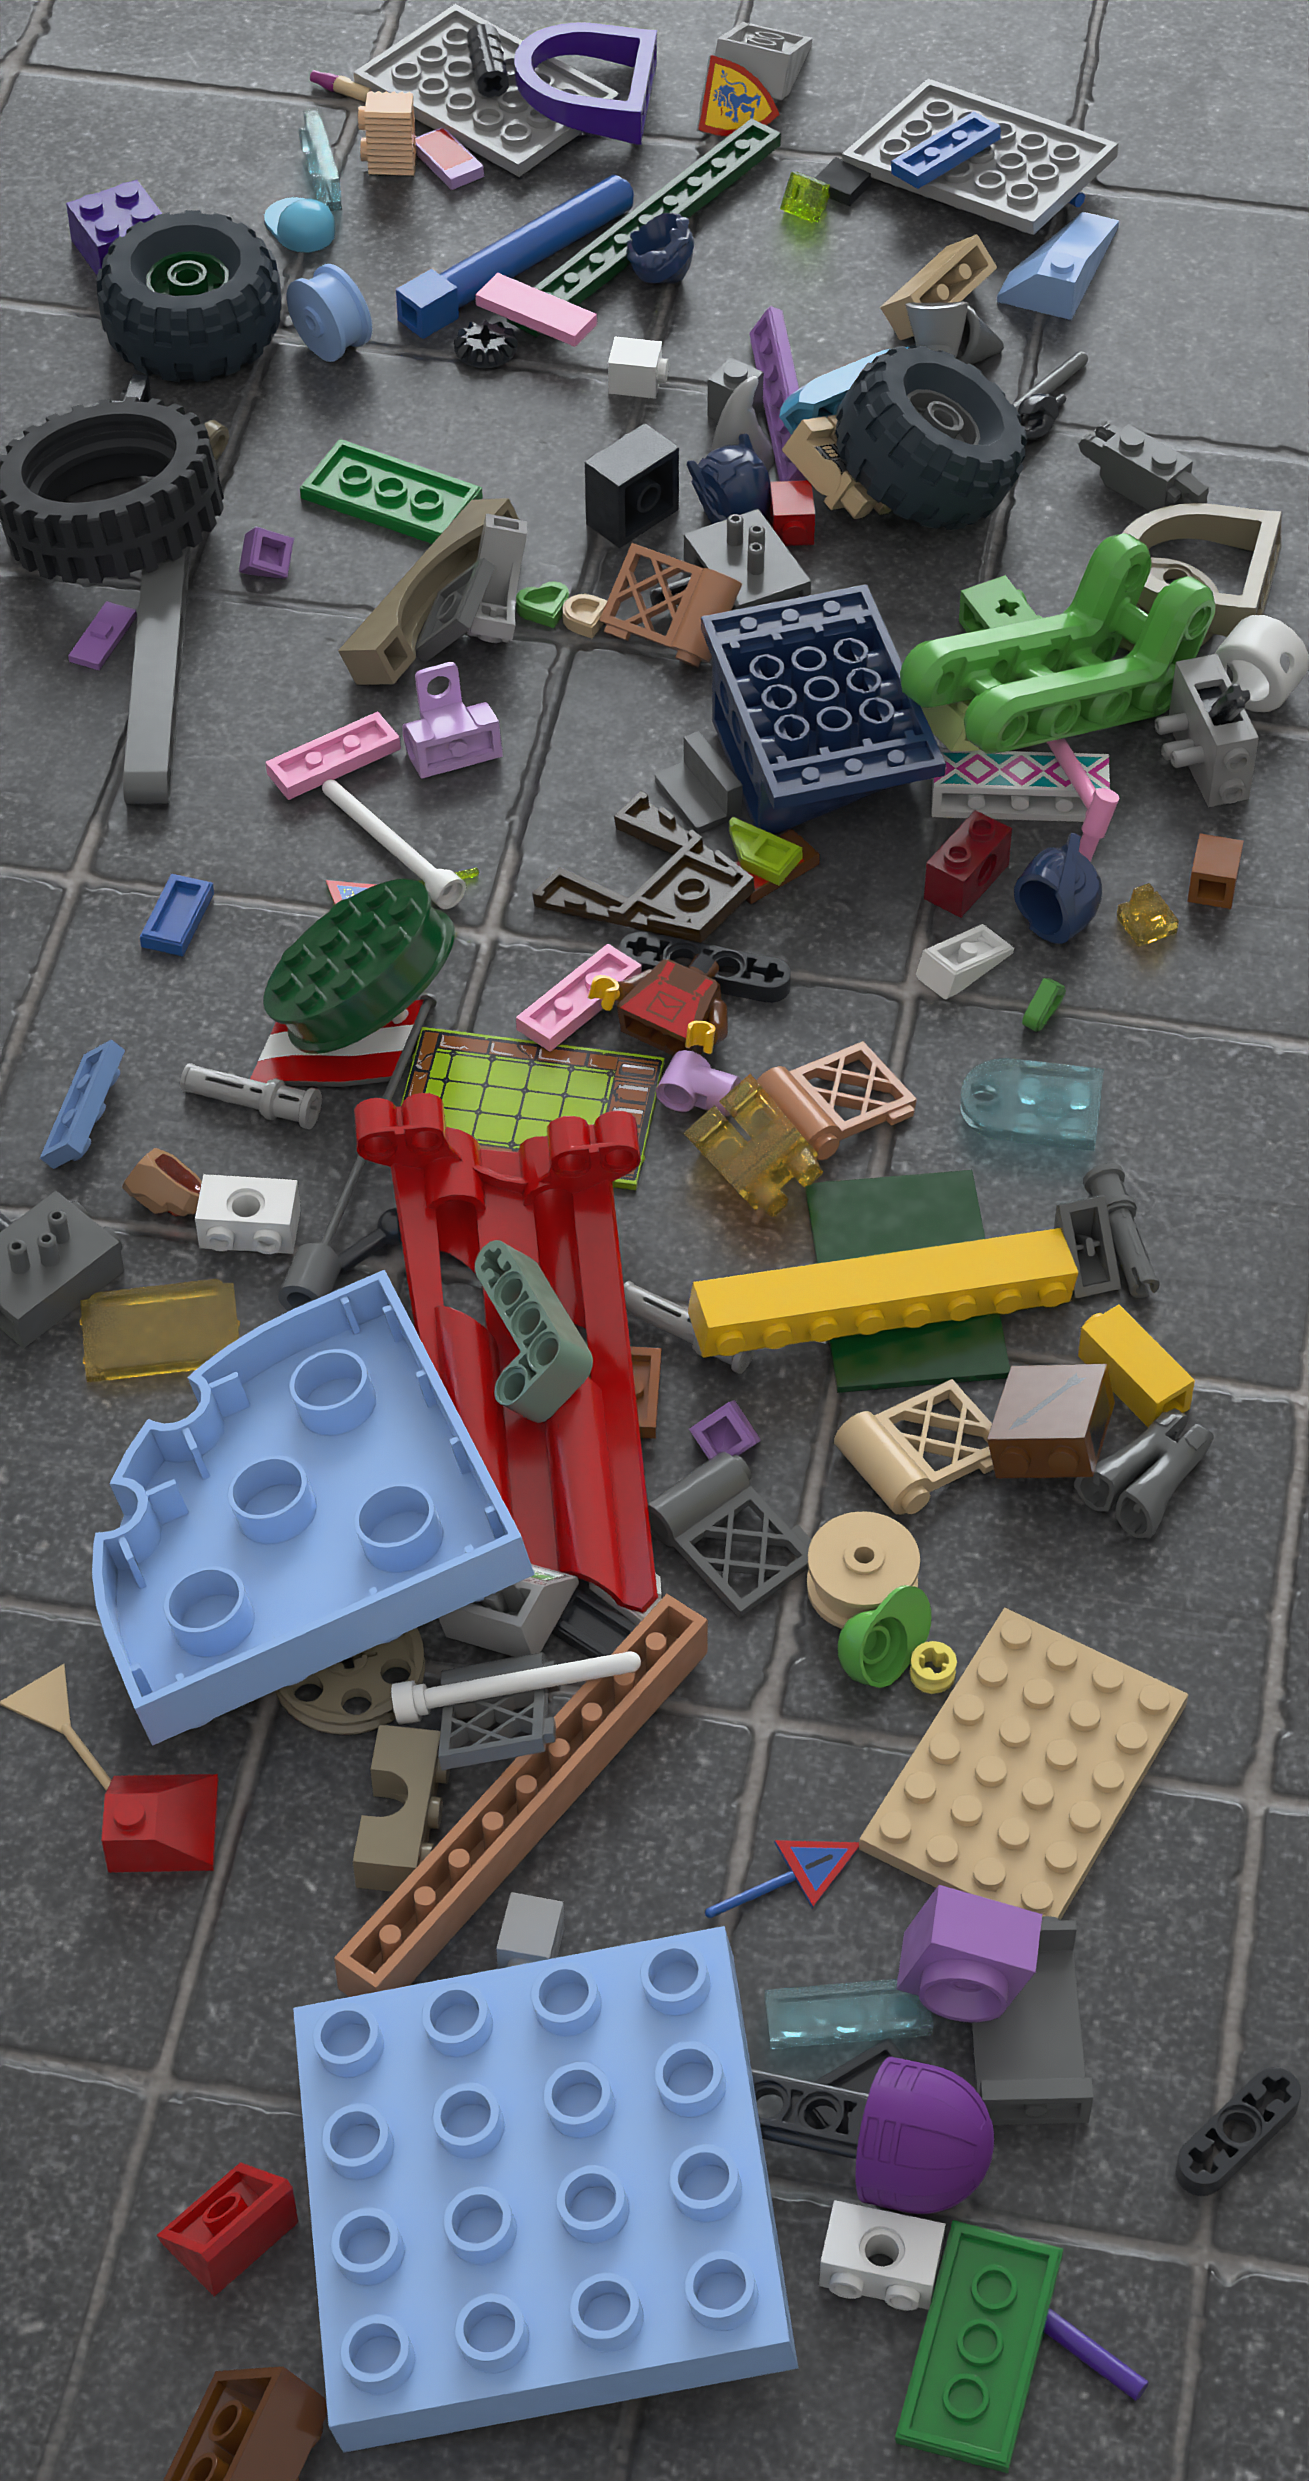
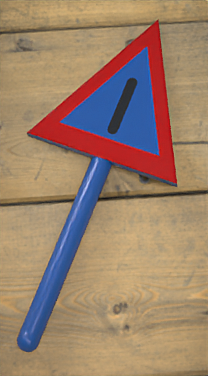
[705,1840,859,1918]

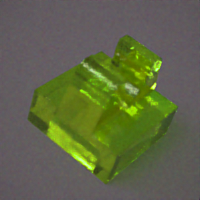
[780,171,830,223]

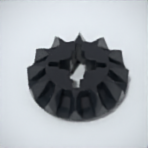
[454,319,517,368]

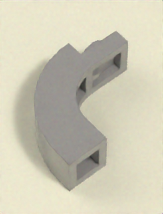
[467,514,527,643]

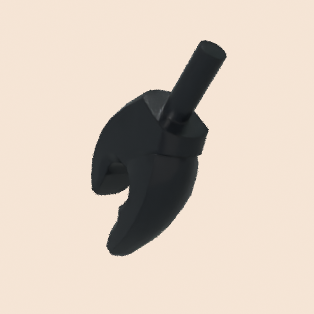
[1018,393,1067,441]

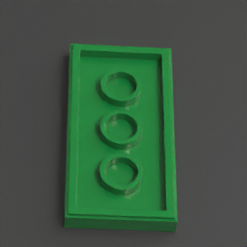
[300,439,483,544]
[895,2220,1063,2473]

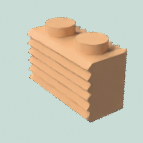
[358,91,417,176]

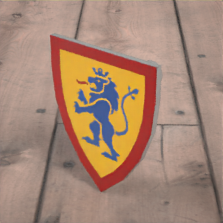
[696,55,780,137]

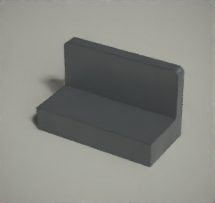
[655,731,743,833]

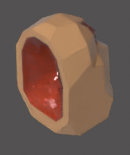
[122,1148,202,1217]

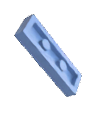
[40,1039,125,1169]

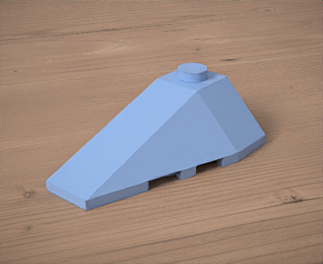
[997,212,1119,320]

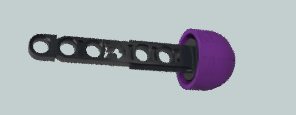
[751,2057,994,2214]

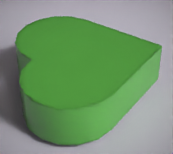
[516,581,569,628]
[1022,978,1066,1032]

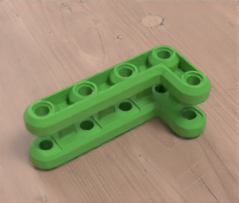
[900,533,1216,754]

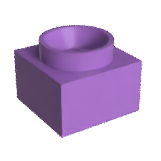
[896,1885,1042,2022]

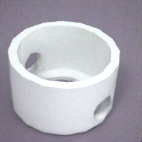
[1215,615,1309,712]

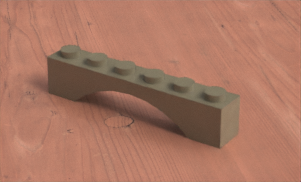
[338,498,519,685]

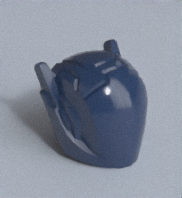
[686,433,771,524]
[1014,833,1102,944]

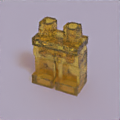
[683,1073,823,1217]

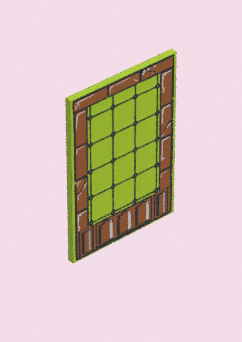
[401,1027,664,1190]

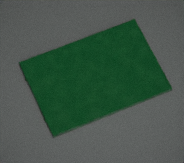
[805,1170,1010,1393]

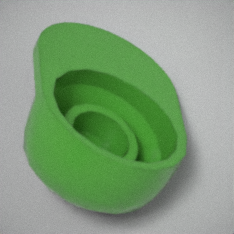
[838,1585,931,1688]

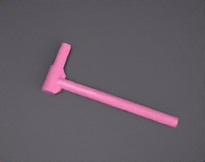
[1047,738,1119,862]

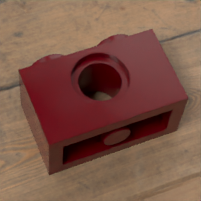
[924,810,1012,918]

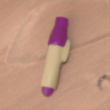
[310,70,371,103]

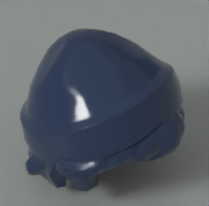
[626,213,695,284]

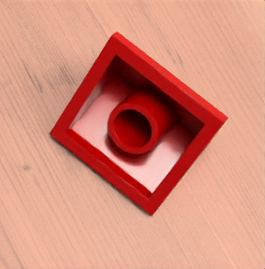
[156,2162,299,2297]

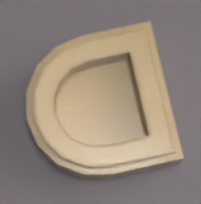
[563,594,607,639]

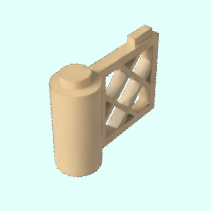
[834,1379,994,1515]

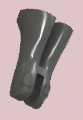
[1074,1408,1214,1539]

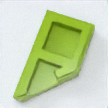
[729,817,802,885]

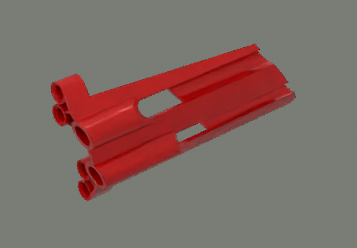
[354,1093,658,1613]

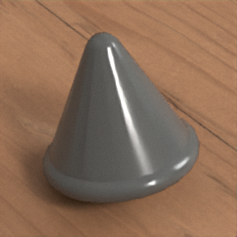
[956,306,1004,365]

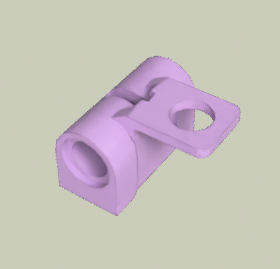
[402,662,503,779]

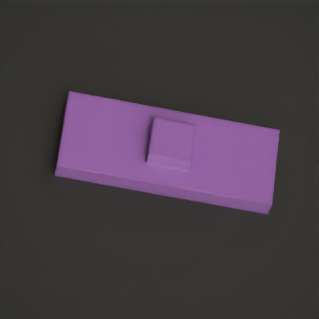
[68,601,137,670]

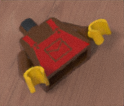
[587,953,728,1056]

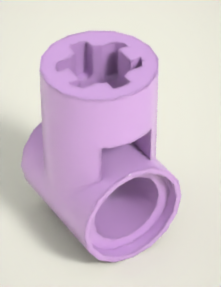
[656,1050,741,1116]

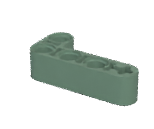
[475,1240,593,1423]

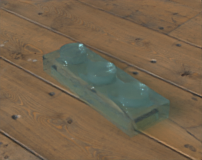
[299,109,342,212]
[764,1979,933,2049]

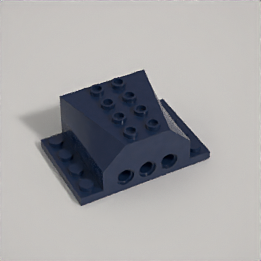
[701,584,946,835]

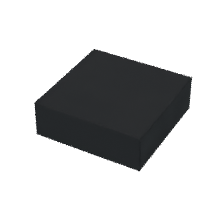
[813,157,872,206]

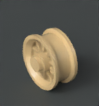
[807,1512,920,1629]

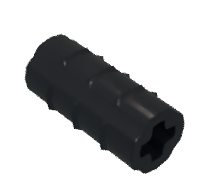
[466,23,509,98]

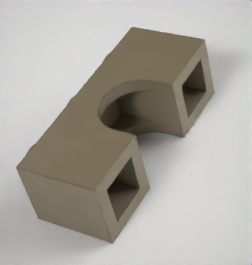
[353,1725,450,1892]

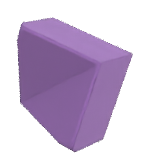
[239,527,294,579]
[689,1400,761,1460]

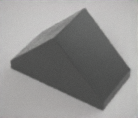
[1054,1195,1121,1298]

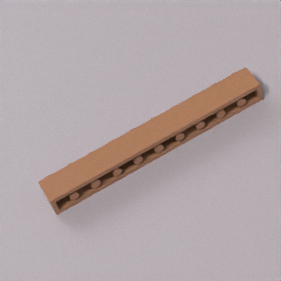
[334,1594,708,1997]

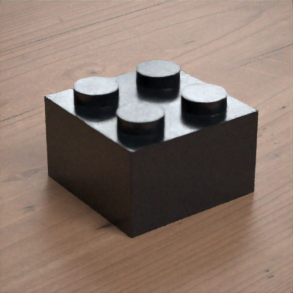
[584,423,679,548]

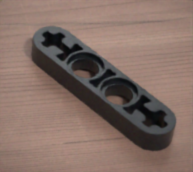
[620,932,791,1003]

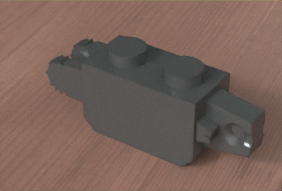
[1078,421,1209,512]

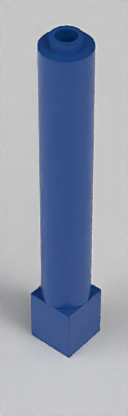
[396,175,634,339]

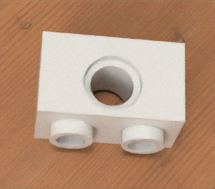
[195,1174,301,1254]
[819,2200,945,2311]

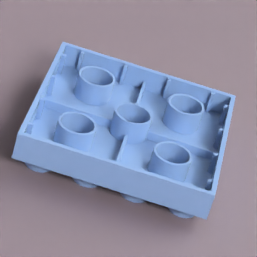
[293,1926,798,2453]

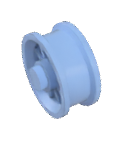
[286,264,372,362]

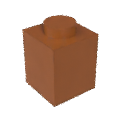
[1187,834,1244,909]

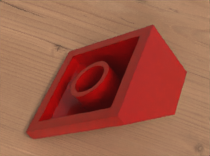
[101,1774,219,1873]

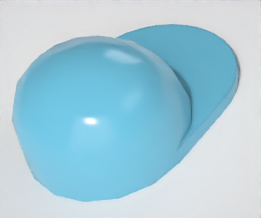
[264,198,335,252]

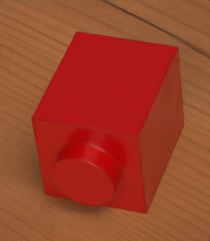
[770,480,815,546]

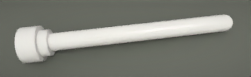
[322,779,466,909]
[391,1652,641,1725]

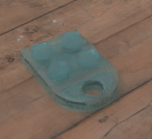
[960,1058,1104,1151]

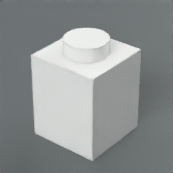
[608,337,669,399]

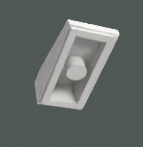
[916,924,1014,999]

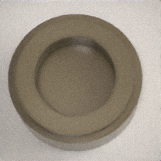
[204,420,229,460]

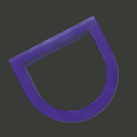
[514,23,657,145]

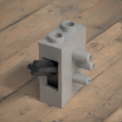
[1155,654,1259,807]

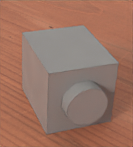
[496,1892,565,1969]

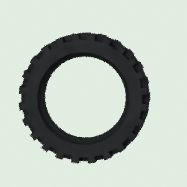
[0,397,224,584]

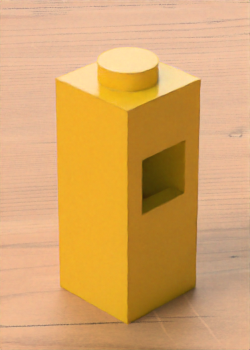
[1078,1304,1195,1427]

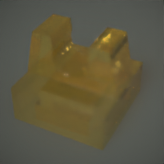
[1117,883,1179,947]

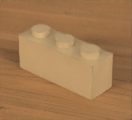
[880,235,997,341]

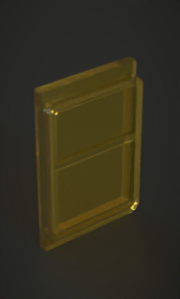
[80,1279,240,1382]

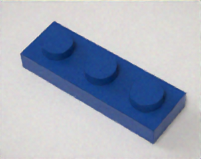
[891,111,1001,189]

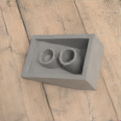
[715,22,813,103]

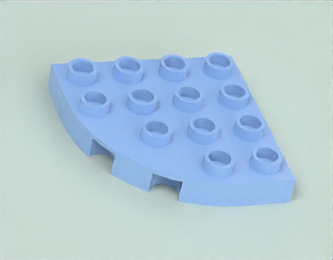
[92,1270,535,1746]

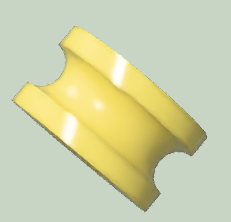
[910,1641,957,1694]

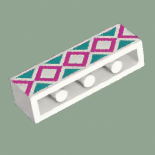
[932,749,1110,822]

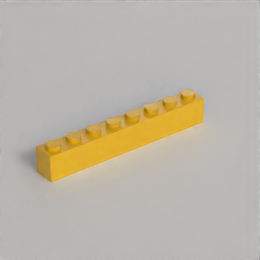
[688,1228,1079,1358]

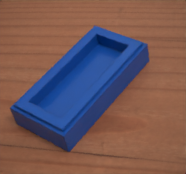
[140,874,214,956]

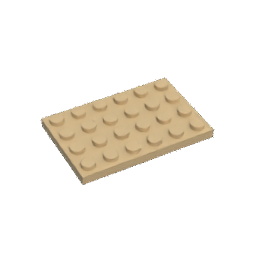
[859,1607,1188,1920]

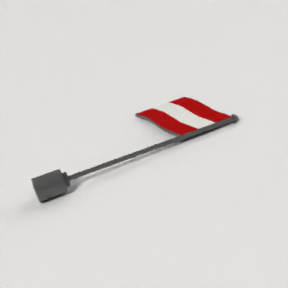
[250,993,437,1311]

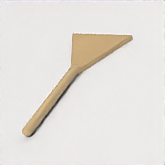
[0,1664,111,1791]

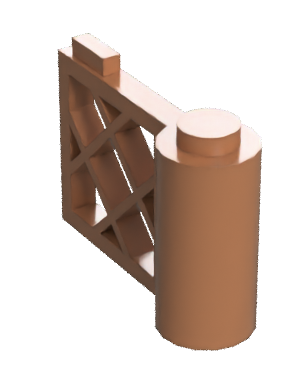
[599,543,742,668]
[751,1041,917,1161]

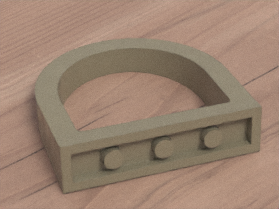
[1123,503,1282,637]

